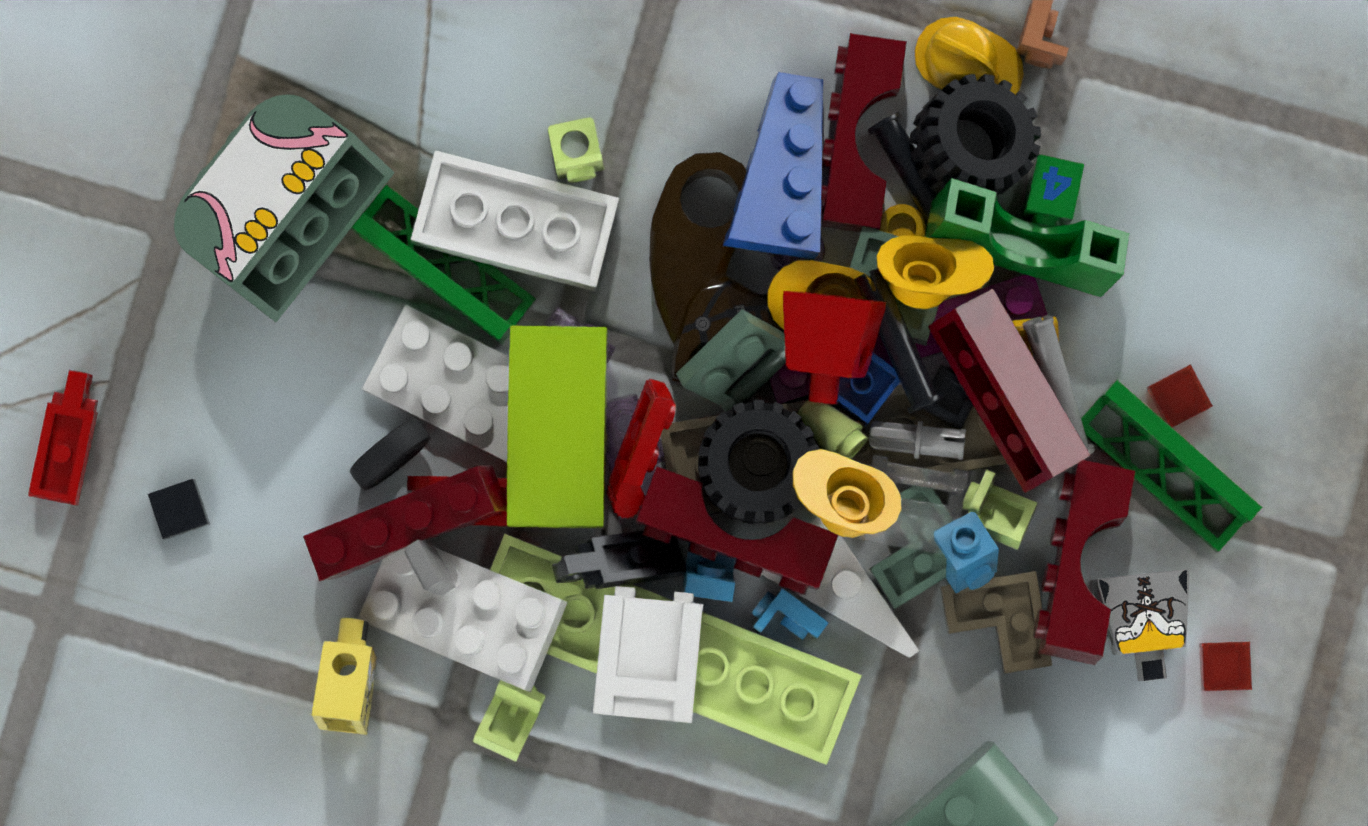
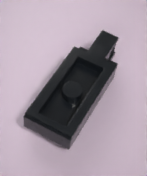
[552,530,685,589]

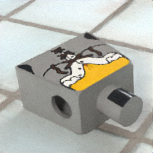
[1091,569,1189,681]

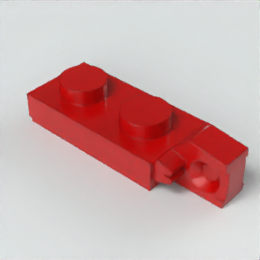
[28,370,98,506]

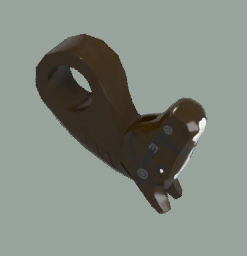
[649,152,784,382]

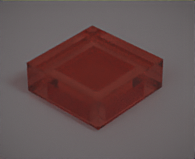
[1146,364,1213,428]
[1199,642,1252,691]

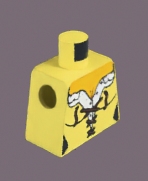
[311,618,377,735]

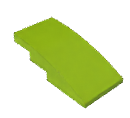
[507,326,608,528]

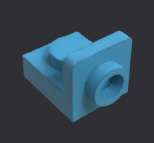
[683,543,735,602]
[751,588,829,640]

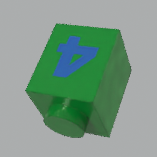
[1021,154,1085,226]

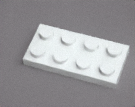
[411,151,619,291]
[362,304,509,463]
[358,548,568,692]

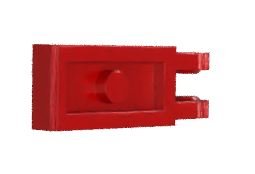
[606,378,676,519]

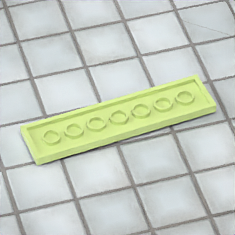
[490,534,862,765]

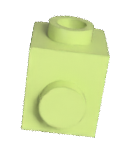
[961,470,1037,550]
[473,680,545,762]

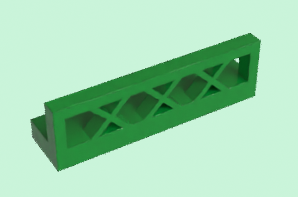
[351,185,536,345]
[1081,380,1263,552]

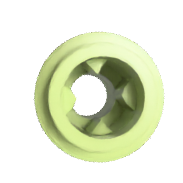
[797,401,868,459]

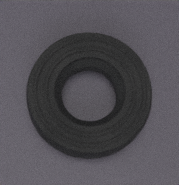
[350,419,431,490]

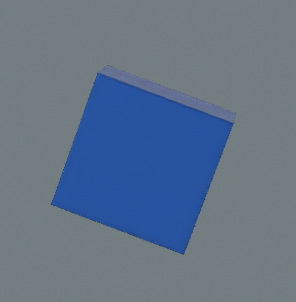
[837,352,900,426]

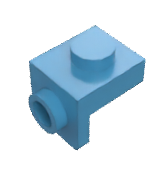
[934,512,999,593]

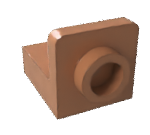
[1016,0,1069,69]

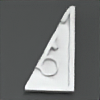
[761,517,919,658]

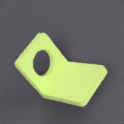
[548,117,604,183]

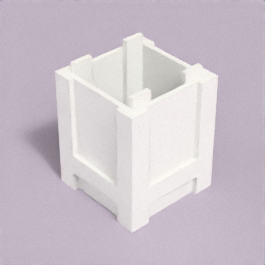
[593,586,703,723]

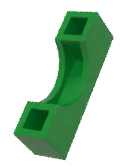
[926,178,1130,297]

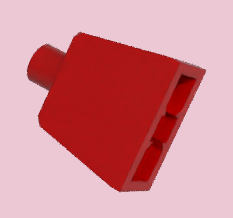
[783,291,886,404]

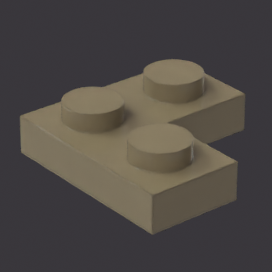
[940,571,1052,674]

